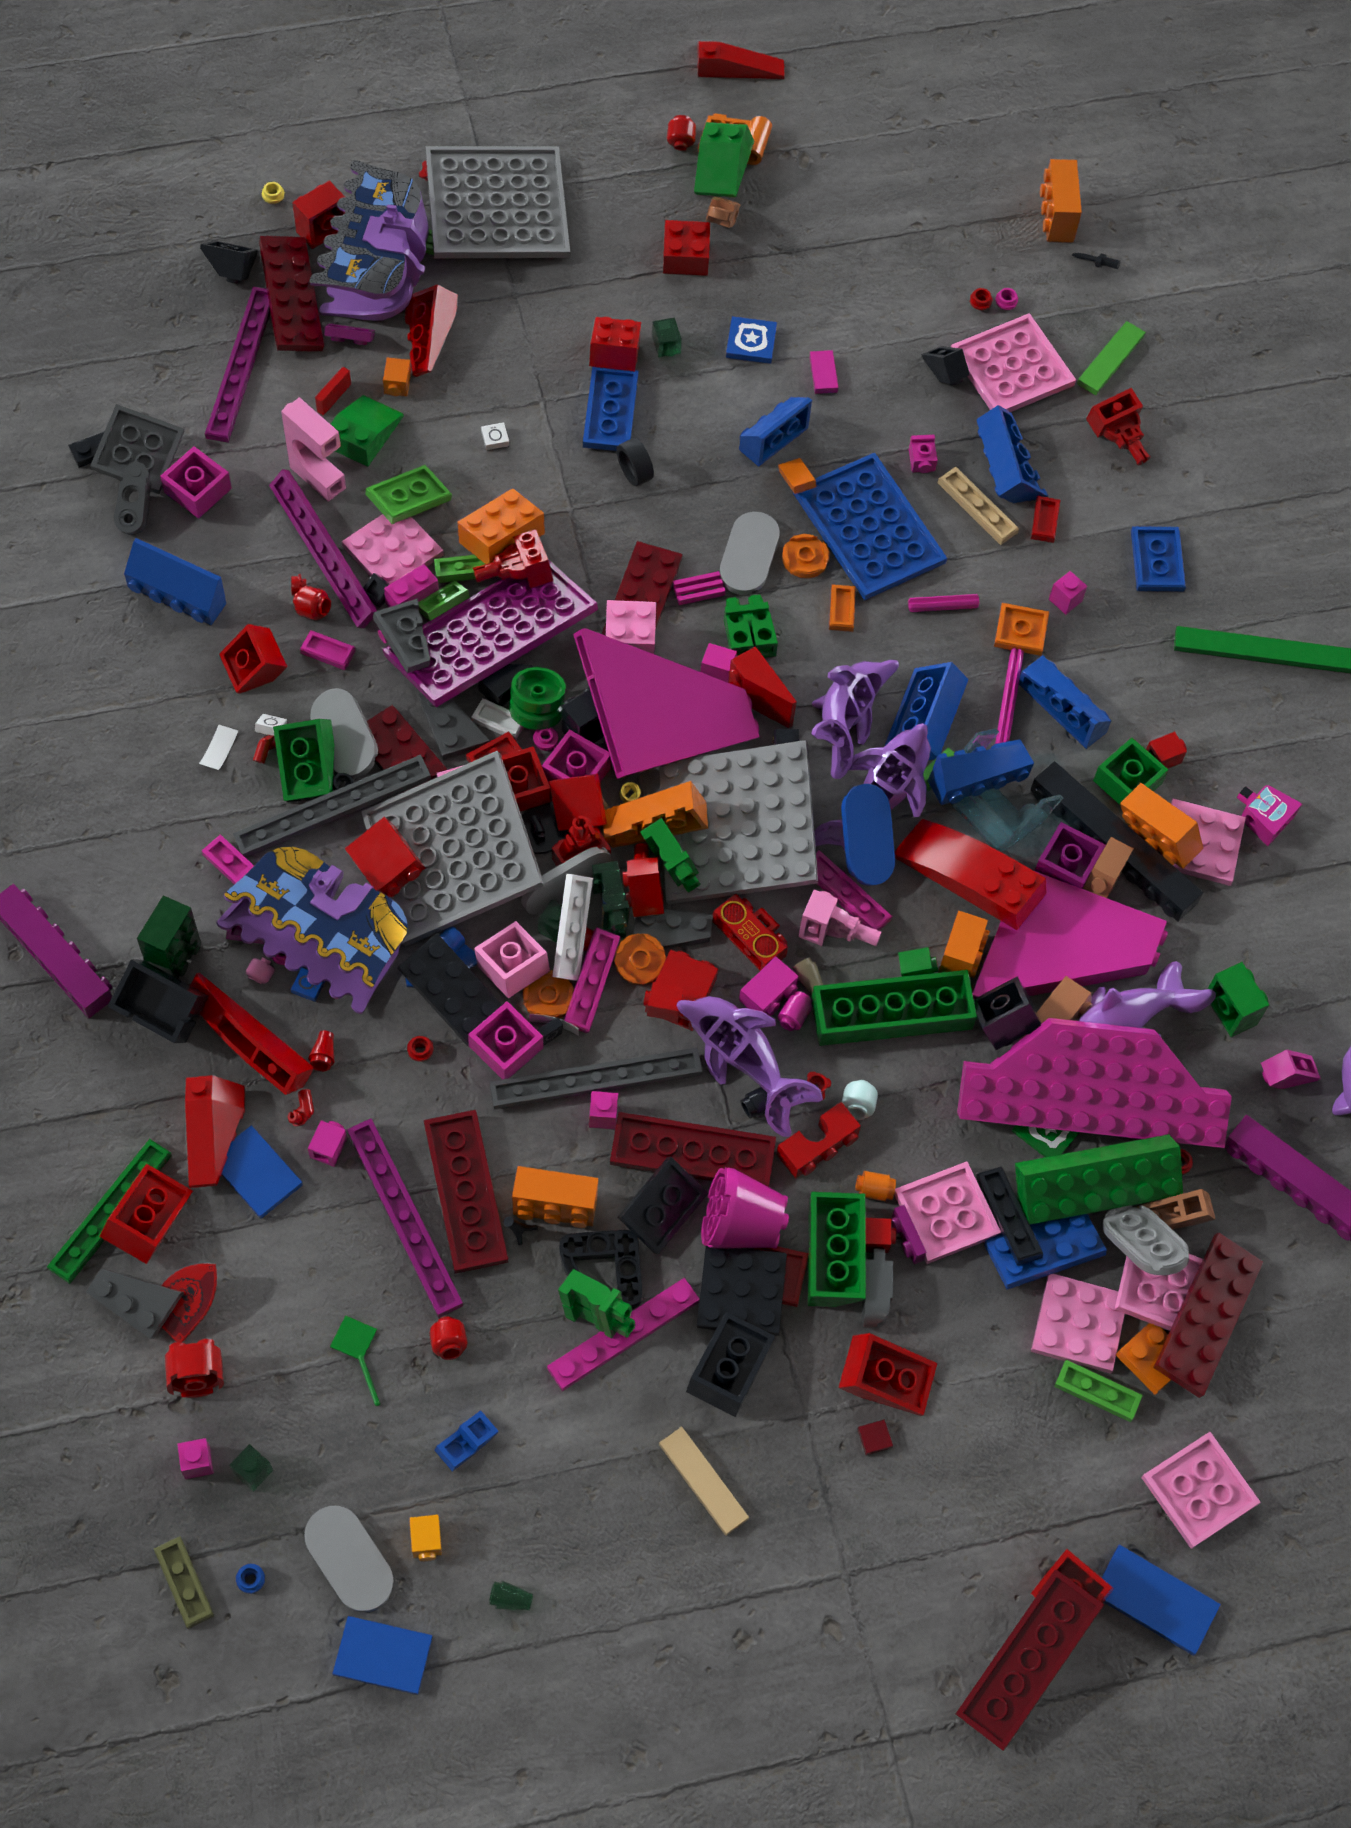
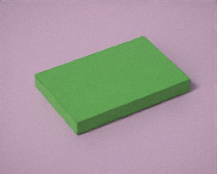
[365,465,452,524]

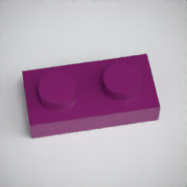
[325,324,375,345]
[891,1205,927,1264]

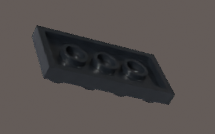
[397,933,502,1046]

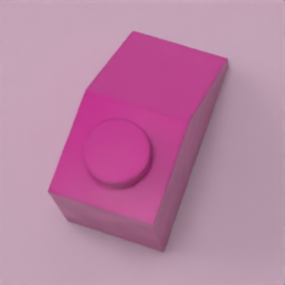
[1261,1050,1321,1089]

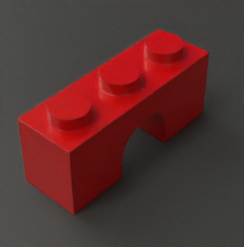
[776,1102,861,1179]

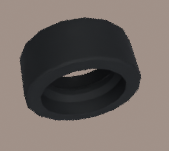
[617,438,654,486]

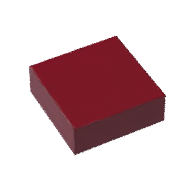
[857,1419,893,1456]

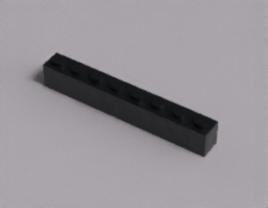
[1030,761,1204,922]

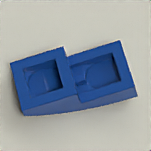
[434,1410,499,1472]

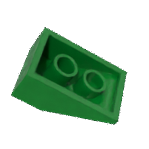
[694,122,754,197]
[331,395,404,467]
[273,719,335,801]

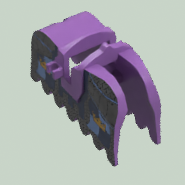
[310,160,429,321]

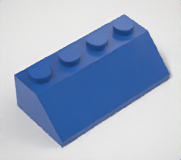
[124,538,227,626]
[885,662,969,760]

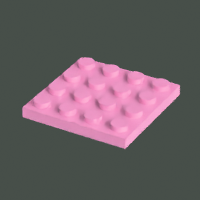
[951,313,1076,412]

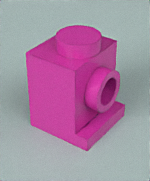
[908,435,938,473]

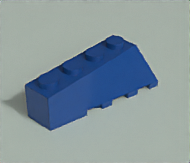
[976,405,1048,503]
[1019,655,1111,749]
[928,739,1034,805]

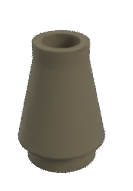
[793,957,824,995]

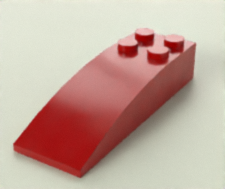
[895,819,1047,930]

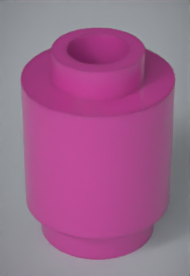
[778,991,813,1031]

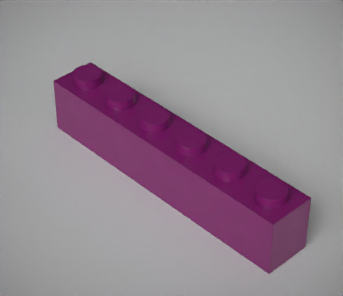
[0,883,113,1019]
[1225,1114,1351,1241]

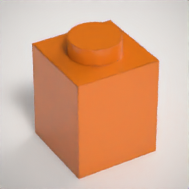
[383,357,411,397]

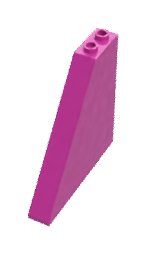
[573,628,759,779]
[972,871,1168,999]

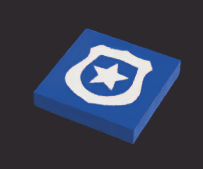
[726,316,777,364]

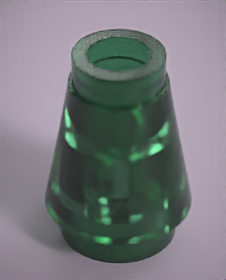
[489,1580,533,1611]

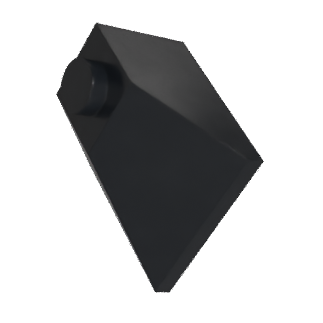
[200,240,258,284]

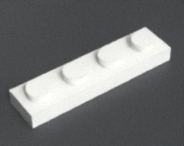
[552,874,593,981]

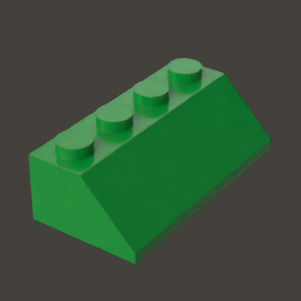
[808,1192,866,1307]

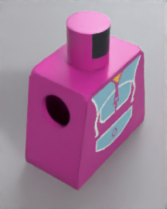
[1237,785,1302,846]

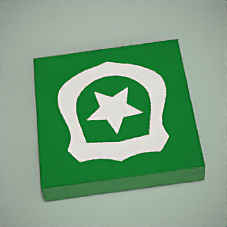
[1012,1125,1080,1157]

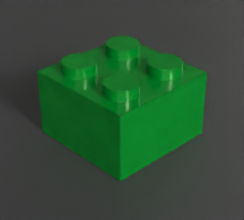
[1093,737,1169,805]
[1208,962,1269,1037]

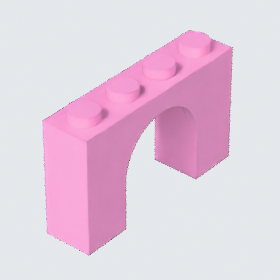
[281,397,346,502]

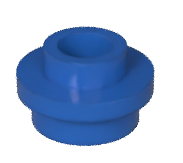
[236,1564,265,1594]

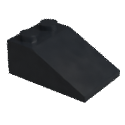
[686,1312,775,1417]

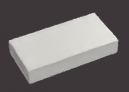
[471,698,524,740]

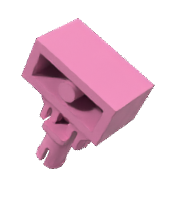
[798,890,882,946]

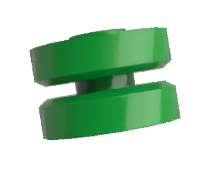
[509,667,566,730]

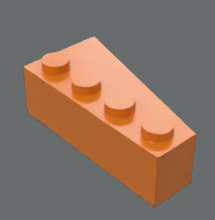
[603,781,708,848]

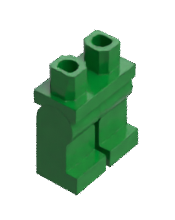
[724,594,778,658]
[640,818,701,893]
[558,1269,636,1339]

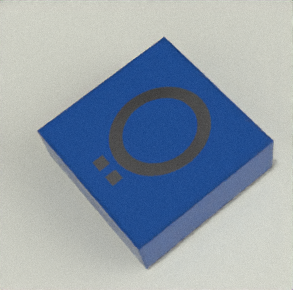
[291,967,325,1002]

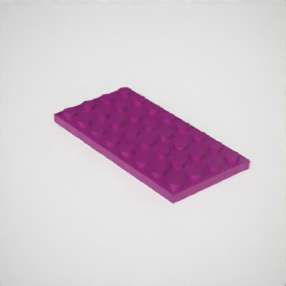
[382,559,598,707]

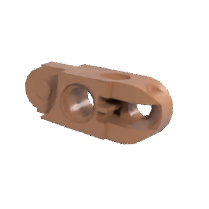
[706,197,741,228]

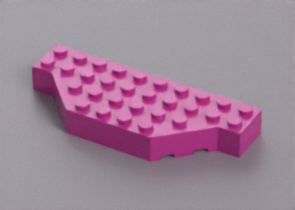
[957,1018,1232,1148]

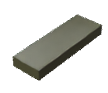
[154,1536,214,1629]

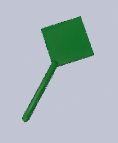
[330,1315,380,1406]

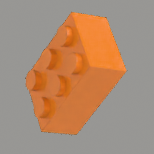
[1040,159,1082,242]
[457,488,545,564]
[1120,783,1204,869]
[512,1166,599,1228]

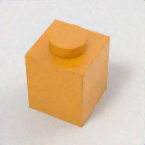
[410,1515,442,1561]

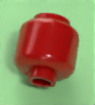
[667,115,696,151]
[293,586,331,620]
[429,1316,468,1360]

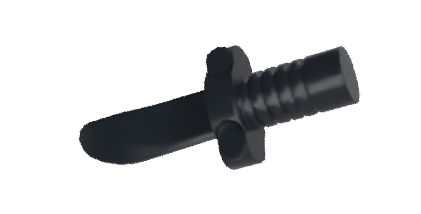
[1072,253,1121,269]

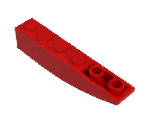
[190,972,315,1095]

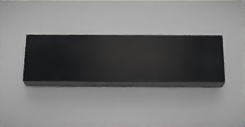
[976,1166,1043,1266]

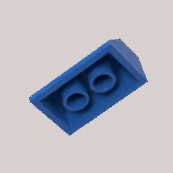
[739,397,812,467]

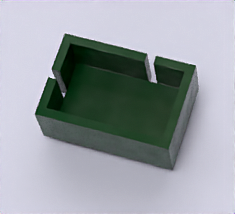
[137,895,201,979]

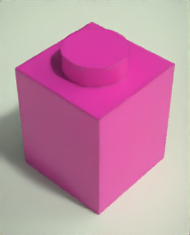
[1049,571,1087,615]
[701,643,737,683]
[589,1091,618,1129]
[308,1120,347,1167]
[177,1438,214,1479]

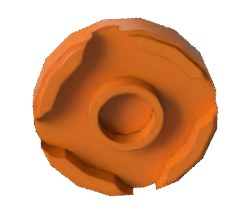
[782,534,830,578]
[614,933,666,985]
[523,970,574,1018]

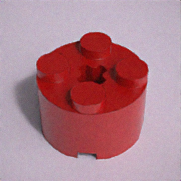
[165,1339,224,1398]

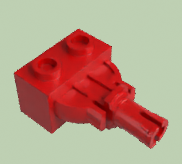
[1086,388,1151,466]
[473,530,554,588]
[552,816,611,866]
[623,843,664,917]

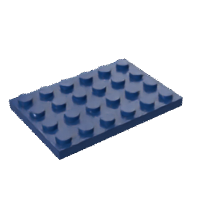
[793,452,947,600]

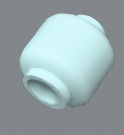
[842,1080,878,1120]

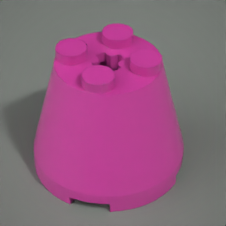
[701,1167,789,1249]

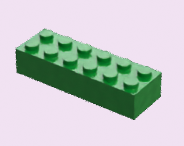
[811,970,977,1046]
[1015,1134,1183,1224]

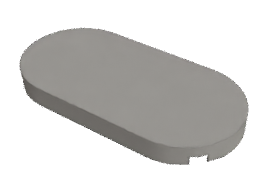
[719,512,780,595]
[310,688,378,778]
[521,847,613,915]
[1103,1205,1189,1275]
[304,1506,393,1612]

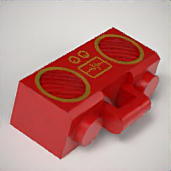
[712,894,788,971]

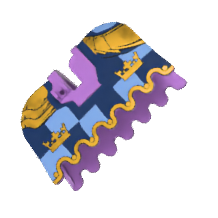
[216,847,408,1014]

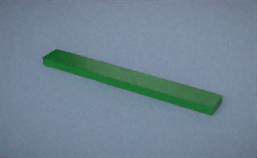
[1174,626,1351,673]

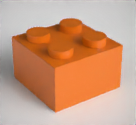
[938,910,990,978]

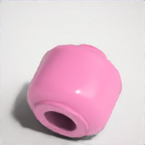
[246,957,275,984]

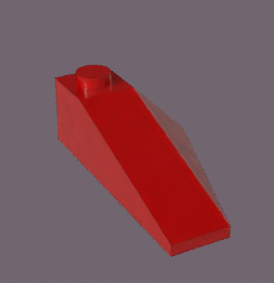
[697,41,784,79]
[405,284,458,377]
[185,1075,245,1188]

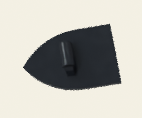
[521,802,571,854]

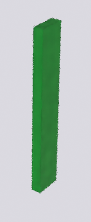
[47,1138,172,1284]

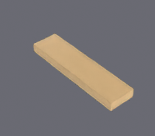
[938,467,1019,545]
[659,1427,749,1536]

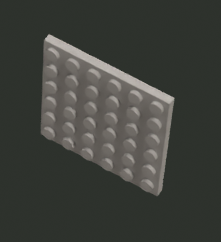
[425,146,570,258]
[659,740,818,904]
[361,751,545,947]

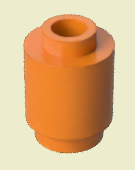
[855,1171,896,1202]

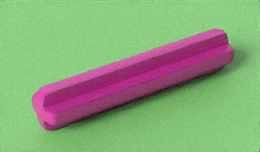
[908,594,979,612]

